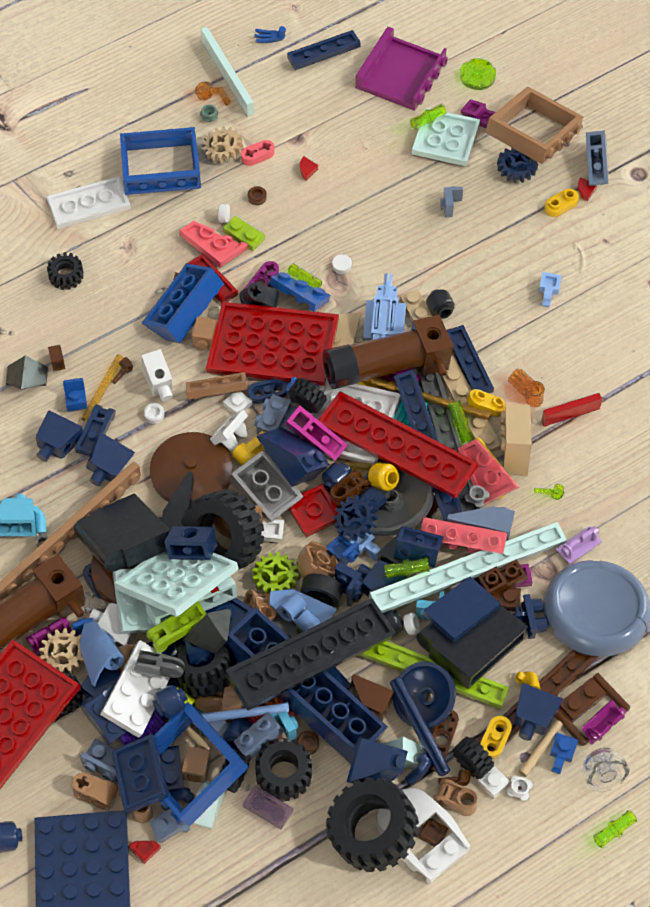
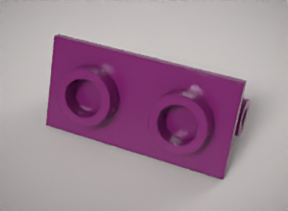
[26,616,73,655]
[581,699,626,745]

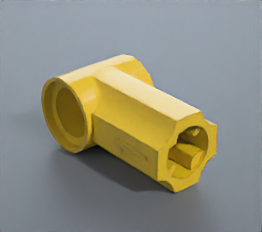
[232,431,267,465]

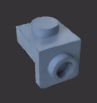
[440,186,463,217]
[150,809,190,843]

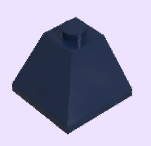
[347,737,408,784]

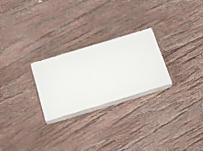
[46,177,131,229]

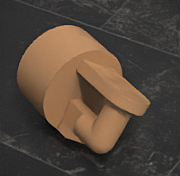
[195,684,245,712]

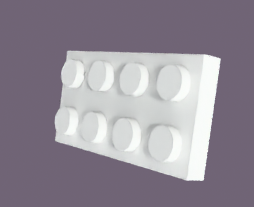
[100,640,170,738]

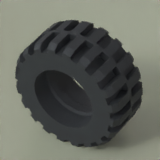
[181,490,264,570]
[326,777,419,872]

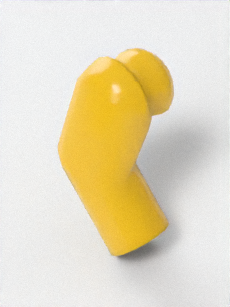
[515,671,541,690]

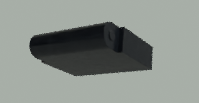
[74,493,170,572]
[416,605,528,690]

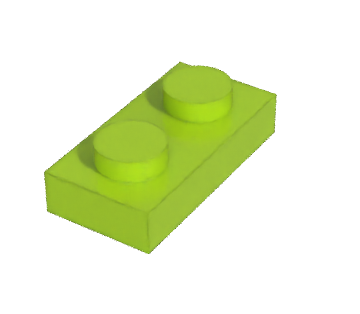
[223,216,265,251]

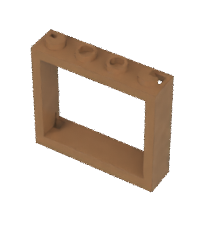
[485,86,584,164]

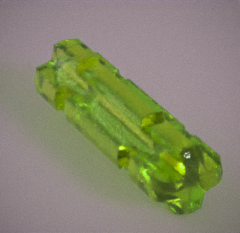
[288,263,322,288]

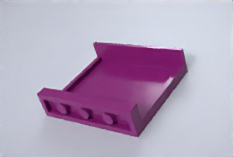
[355,26,448,111]

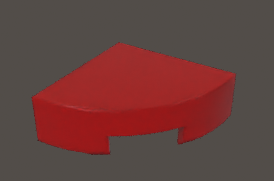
[300,156,319,181]
[577,177,597,202]
[128,840,161,864]

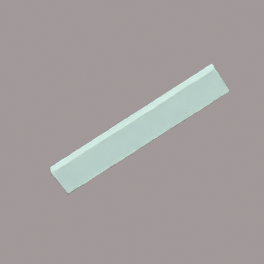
[201,27,254,117]

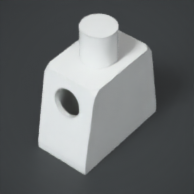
[141,349,173,402]
[89,603,138,647]

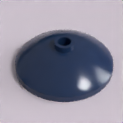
[393,662,456,729]

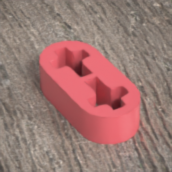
[241,140,275,166]

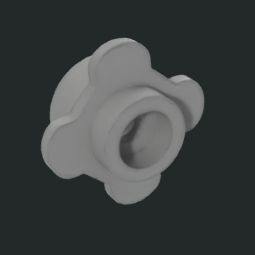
[465,485,490,508]

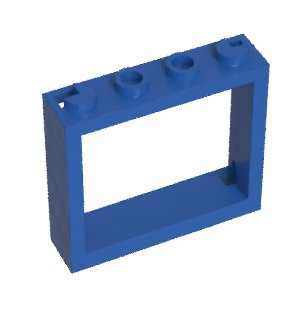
[120,127,201,195]
[154,702,249,827]

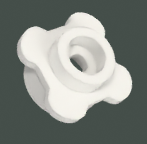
[507,776,533,801]

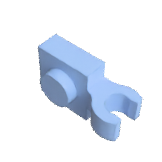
[539,272,562,307]
[348,533,381,562]

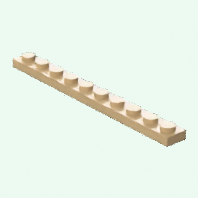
[400,289,501,452]

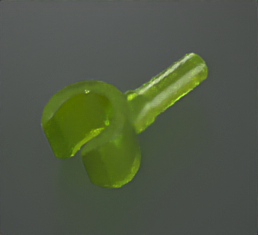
[534,484,565,500]

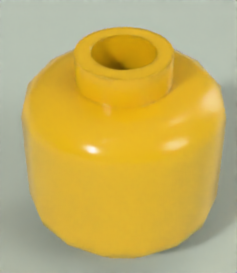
[368,463,399,491]

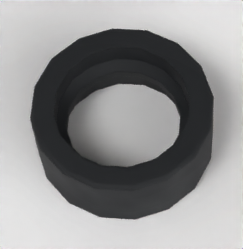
[300,573,343,608]

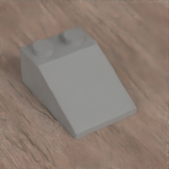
[229,450,304,522]

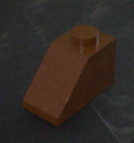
[351,674,394,722]

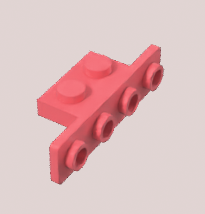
[421,518,507,554]

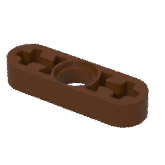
[426,710,459,772]

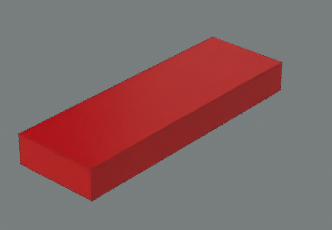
[188,254,238,304]
[541,393,602,427]

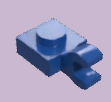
[550,733,578,774]

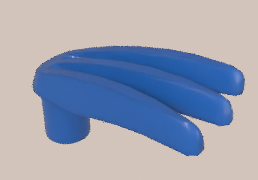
[254,26,286,43]

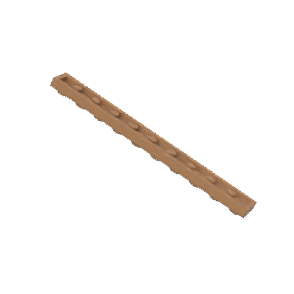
[0,461,141,600]

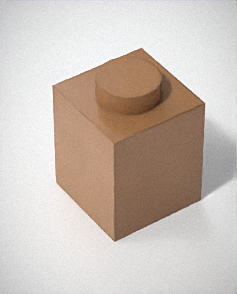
[192,316,217,350]
[182,745,211,783]

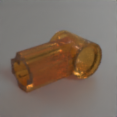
[508,368,545,407]

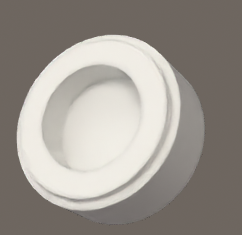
[218,204,230,224]
[332,255,352,274]
[144,403,165,424]
[403,613,421,636]

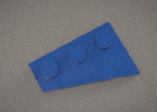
[269,272,331,312]

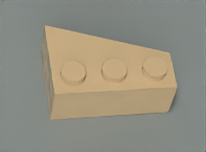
[500,403,532,476]

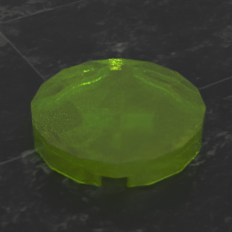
[460,58,496,90]

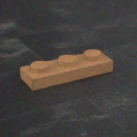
[185,372,247,399]

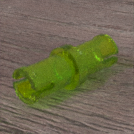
[410,104,447,130]
[448,400,473,443]
[384,558,430,578]
[593,810,637,848]

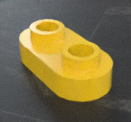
[544,189,579,217]
[466,389,505,417]
[480,716,512,759]

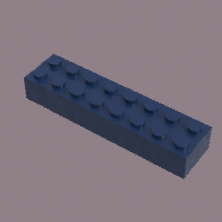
[224,608,388,764]

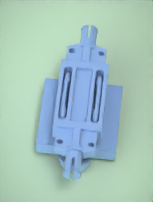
[363,273,406,341]

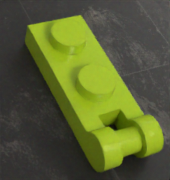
[146,601,206,653]

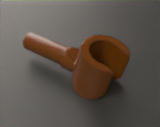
[112,357,133,384]
[438,769,471,786]

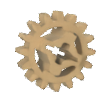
[202,126,243,164]
[39,628,85,675]

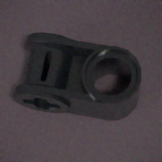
[239,283,279,307]

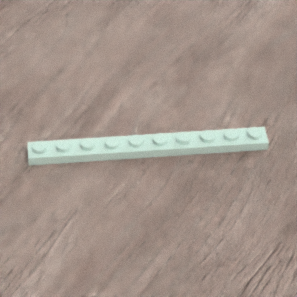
[369,522,567,613]

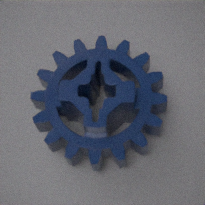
[497,147,538,183]
[333,494,379,541]

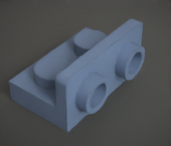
[234,712,285,760]
[80,738,118,783]

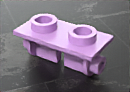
[556,526,602,565]

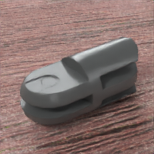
[134,650,185,678]

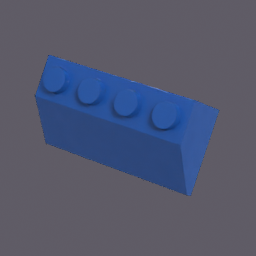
[142,263,224,344]

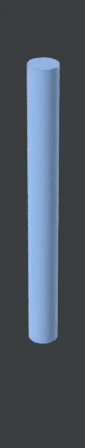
[202,703,289,722]

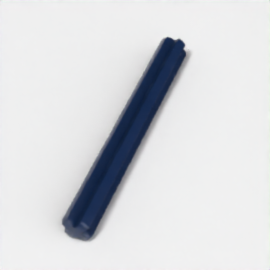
[390,677,450,777]

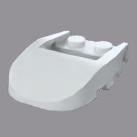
[376,788,471,885]

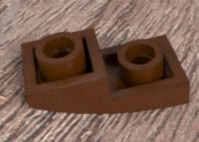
[478,559,528,594]

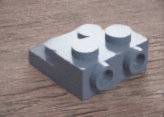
[254,394,310,437]

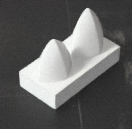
[210,410,248,451]

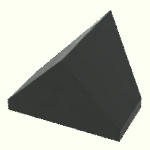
[6,355,48,389]
[183,609,231,654]

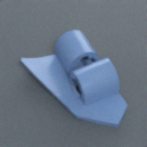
[269,589,337,632]
[79,621,124,687]

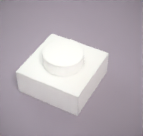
[223,392,252,414]
[262,518,284,543]
[478,766,510,799]

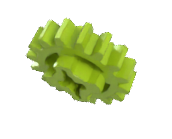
[252,551,299,594]

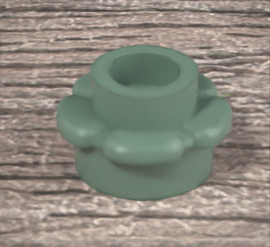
[200,104,218,122]

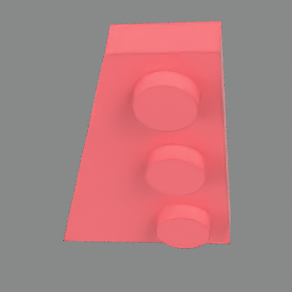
[179,221,248,268]
[457,439,520,505]

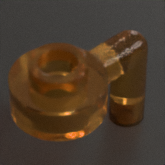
[195,81,231,105]

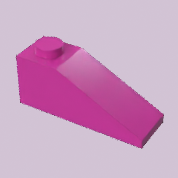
[285,406,348,461]

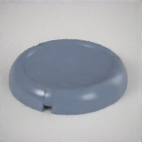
[543,560,650,656]

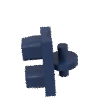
[513,594,548,639]

